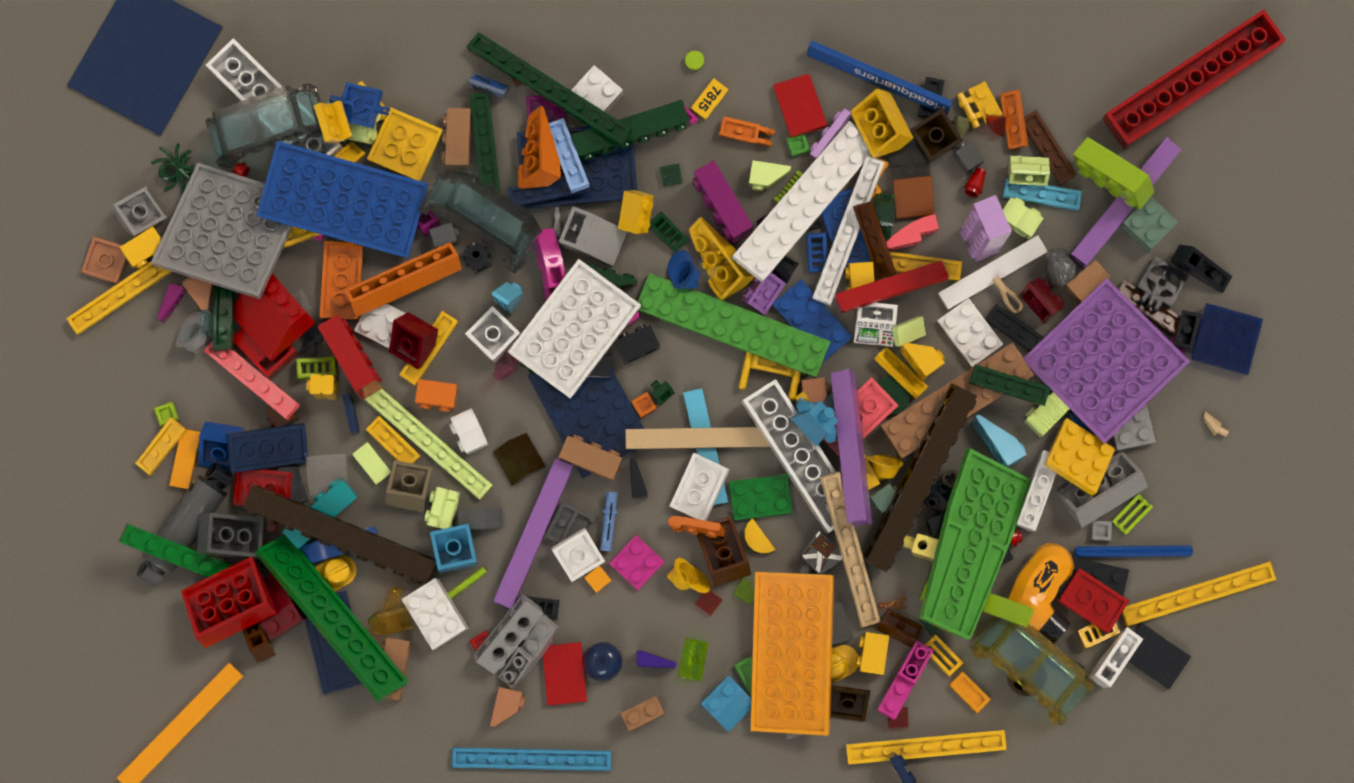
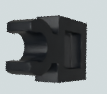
[301,322,323,356]

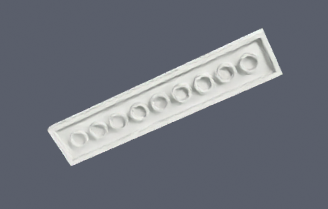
[732,121,871,283]

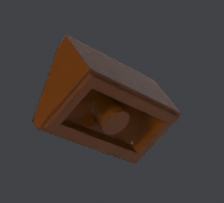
[877,608,923,647]

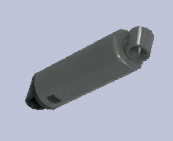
[136,462,233,587]

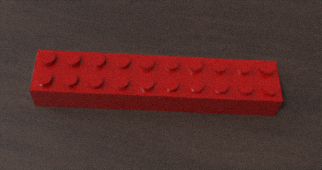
[1102,9,1286,150]

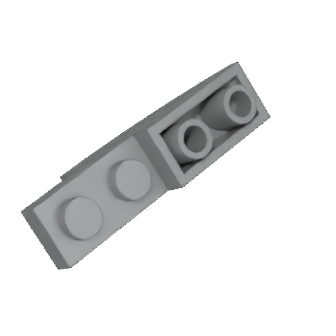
[498,615,560,690]

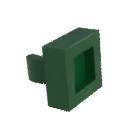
[650,380,675,406]

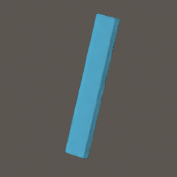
[683,388,728,506]

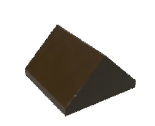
[910,108,963,162]
[493,433,546,486]
[830,685,871,722]

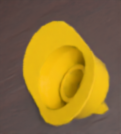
[866,454,903,480]
[315,555,357,591]
[667,558,711,593]
[831,645,858,683]

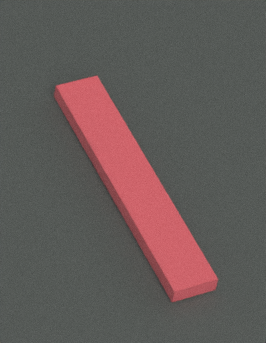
[204,340,300,420]

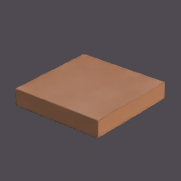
[81,236,127,284]

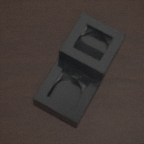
[917,77,945,119]

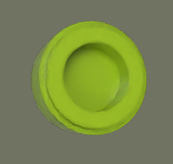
[685,51,704,71]

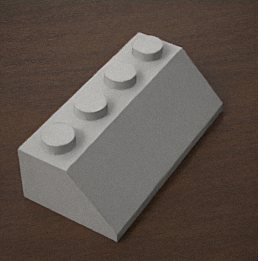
[1056,451,1148,528]

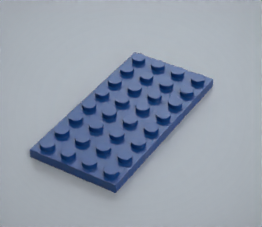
[256,141,429,259]

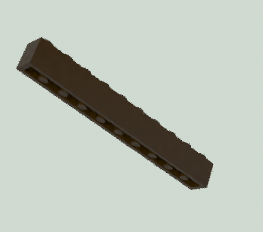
[863,383,977,572]
[243,483,436,584]

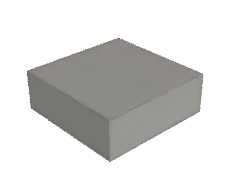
[1091,520,1112,541]

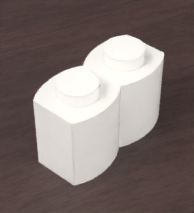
[449,408,489,455]

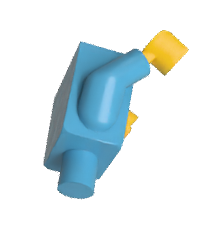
[791,391,838,446]

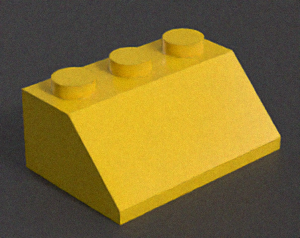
[850,89,914,158]

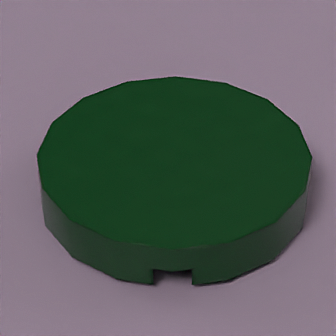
[877,376,910,416]

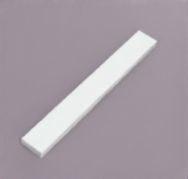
[812,156,885,306]

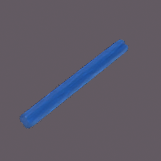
[1075,545,1193,557]

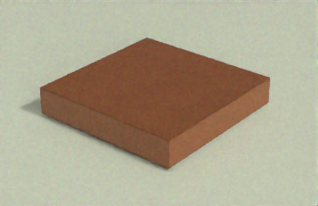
[892,175,935,218]

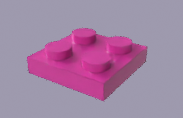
[609,535,665,590]

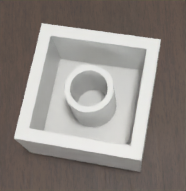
[571,65,623,113]
[465,306,521,364]

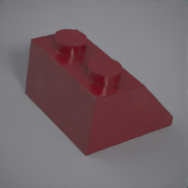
[389,312,438,369]

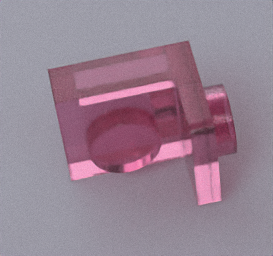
[493,352,518,383]

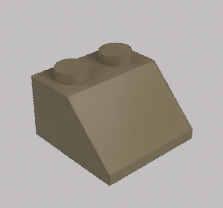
[385,460,432,512]

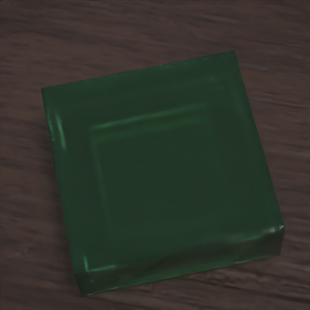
[660,164,683,187]

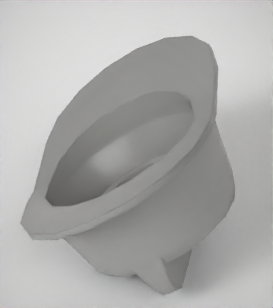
[175,311,207,354]

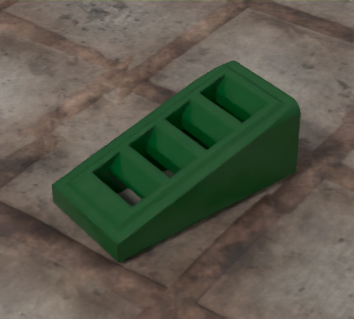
[649,211,689,253]

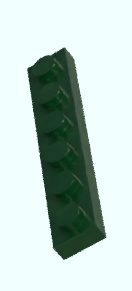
[469,92,502,208]

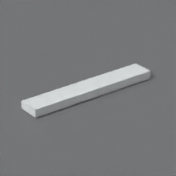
[938,235,1048,310]

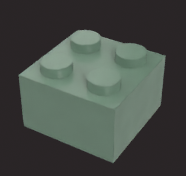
[1120,197,1178,253]

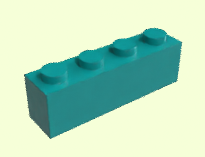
[282,477,358,549]

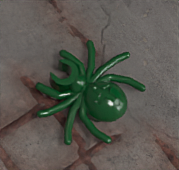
[151,143,194,194]

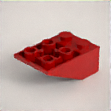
[233,328,299,380]

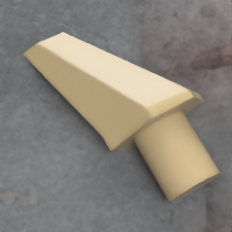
[1203,411,1229,437]

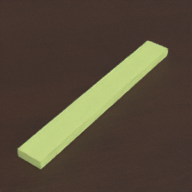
[364,389,493,500]

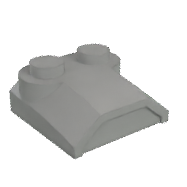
[112,186,167,239]

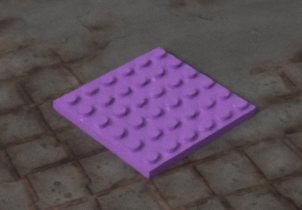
[1023,278,1190,444]

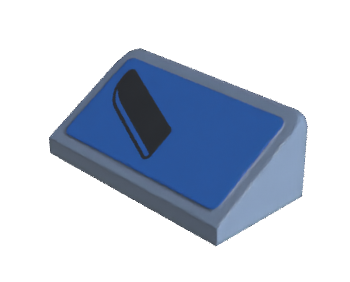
[468,74,510,99]

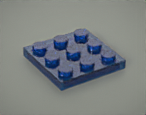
[1191,303,1263,375]

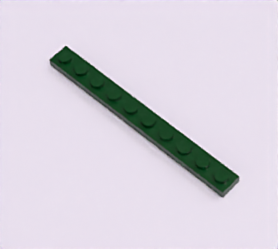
[467,32,632,146]

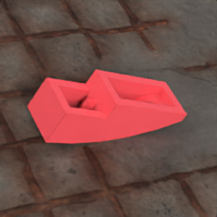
[886,214,939,251]

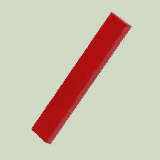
[834,261,949,313]

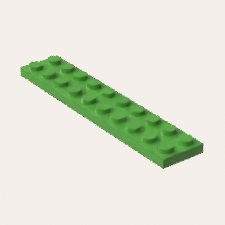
[638,273,830,378]

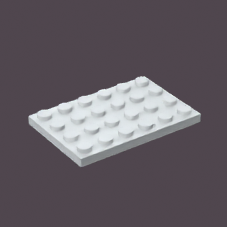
[508,259,641,399]

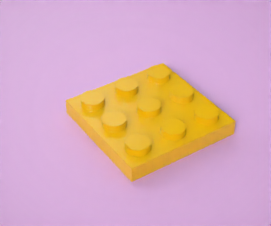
[367,107,444,181]
[1043,418,1115,496]

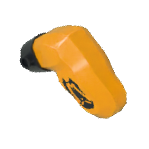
[1008,543,1074,645]

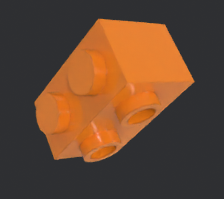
[415,379,459,412]

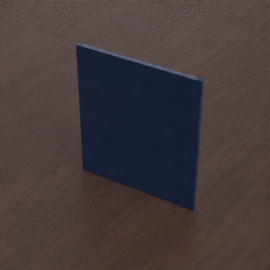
[67,0,223,136]

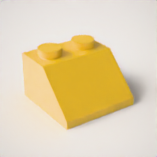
[899,343,945,381]

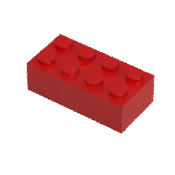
[317,314,382,400]

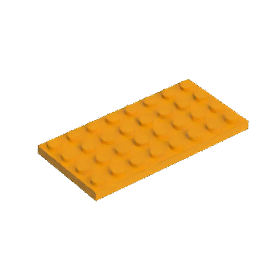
[751,572,834,736]

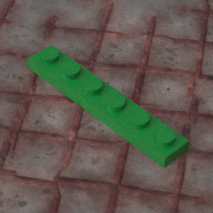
[119,523,233,577]

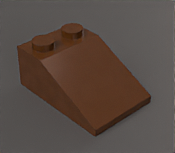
[697,515,752,587]

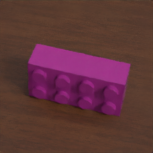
[692,160,753,245]

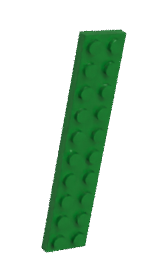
[255,535,409,703]

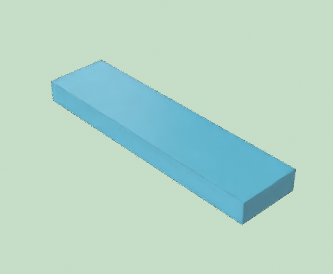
[1002,178,1082,211]

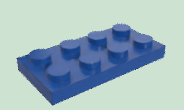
[772,279,852,363]

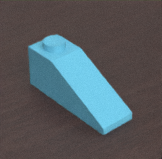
[491,282,524,315]
[971,415,1027,468]

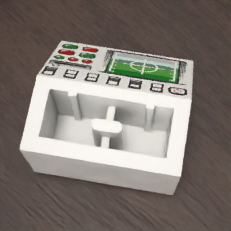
[854,303,898,347]

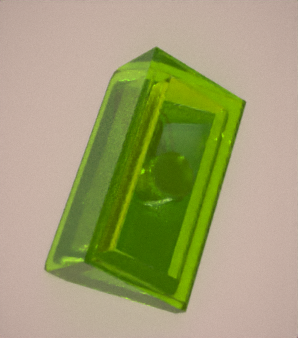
[678,638,709,681]

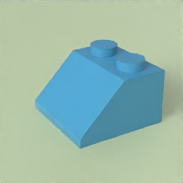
[430,523,478,574]
[701,675,751,732]

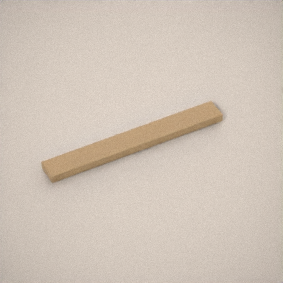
[625,427,770,449]
[820,471,880,628]

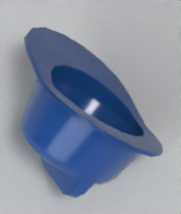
[667,250,700,290]

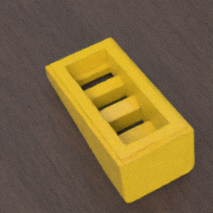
[1076,623,1120,649]

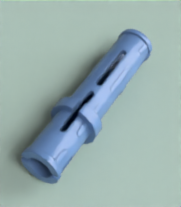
[600,492,618,552]

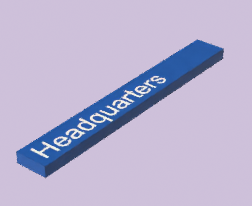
[807,41,953,115]

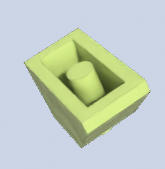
[749,160,791,192]

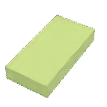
[892,316,926,346]
[352,442,391,485]

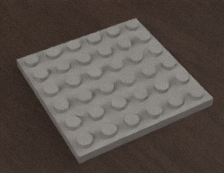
[151,163,292,299]

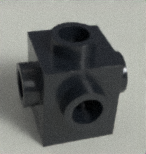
[462,242,492,274]
[923,479,952,515]

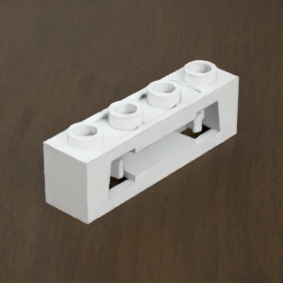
[1016,451,1056,533]

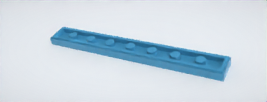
[452,747,611,771]

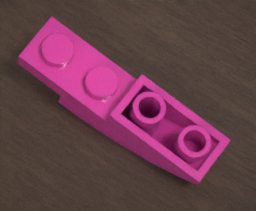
[534,228,566,302]
[877,640,934,721]

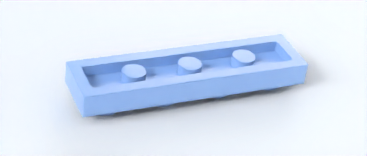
[549,118,590,194]

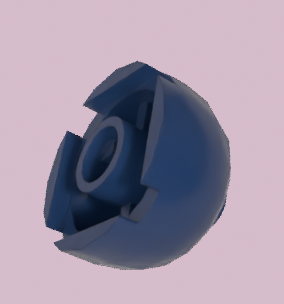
[583,642,623,681]

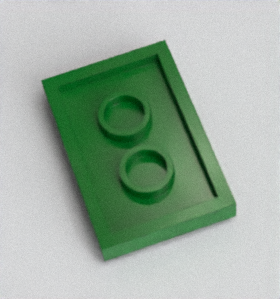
[729,474,793,521]

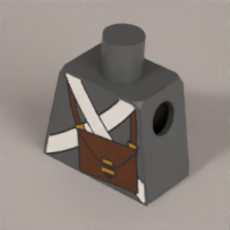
[797,530,842,574]

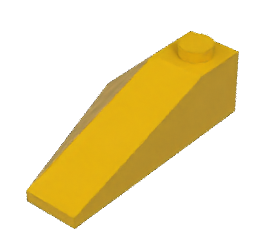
[688,217,754,301]

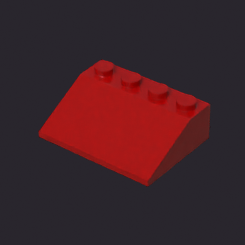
[234,273,316,361]
[181,556,277,648]

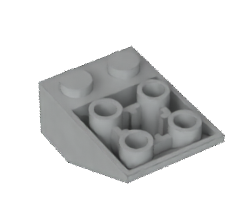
[559,206,627,267]

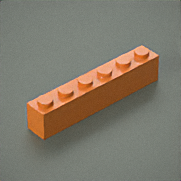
[344,242,462,317]

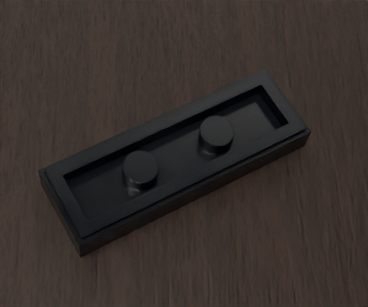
[985,304,1044,352]

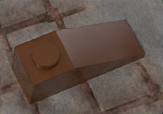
[242,623,276,663]

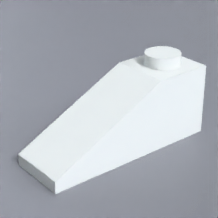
[1088,627,1143,689]

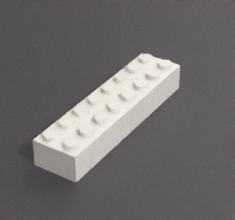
[206,38,343,156]
[741,379,836,534]

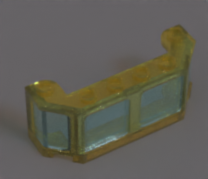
[969,616,1094,725]

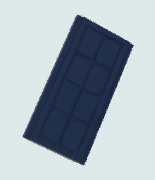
[305,590,362,694]

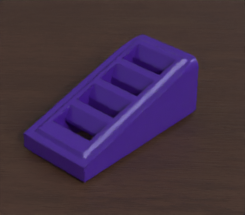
[637,650,676,669]

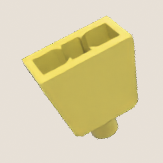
[903,533,938,562]

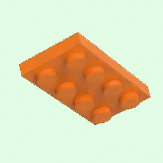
[319,241,364,320]

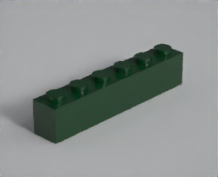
[572,100,689,161]

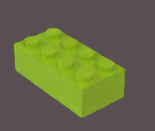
[1073,137,1155,209]

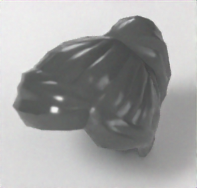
[1045,248,1076,289]

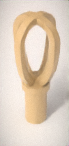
[992,276,1024,313]

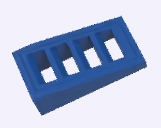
[806,232,827,273]

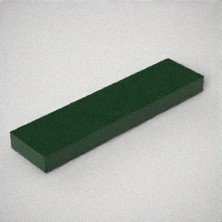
[212,285,235,351]
[969,364,1050,406]

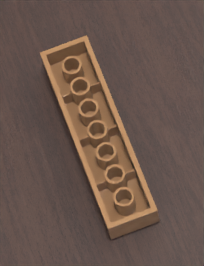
[879,343,1034,460]

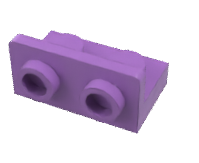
[740,272,786,315]

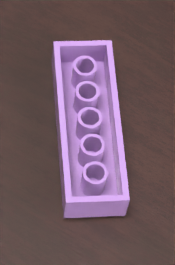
[960,195,1012,262]

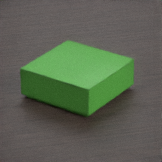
[786,134,810,157]

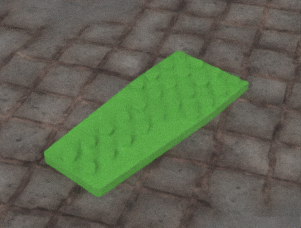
[919,448,1032,639]

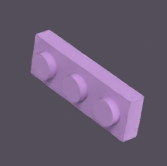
[810,108,851,161]

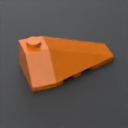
[518,106,561,189]

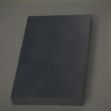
[1128,623,1191,689]

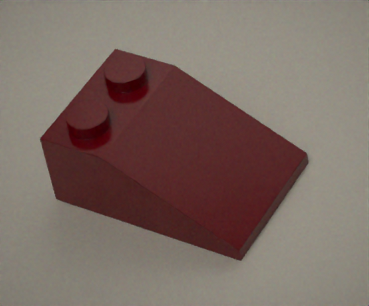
[1019,277,1064,324]
[259,573,309,640]

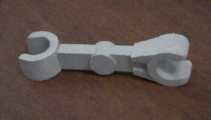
[553,206,562,240]

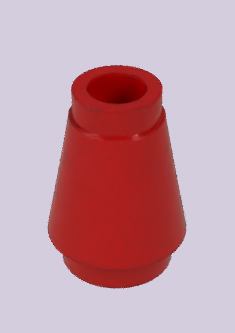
[964,168,986,198]

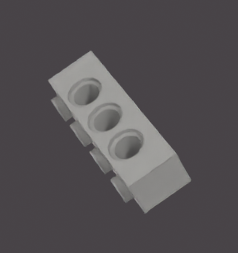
[473,594,544,674]

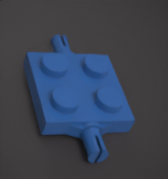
[329,82,390,129]

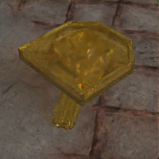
[368,587,413,636]

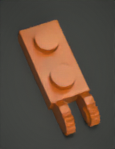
[719,117,775,147]
[668,515,725,538]

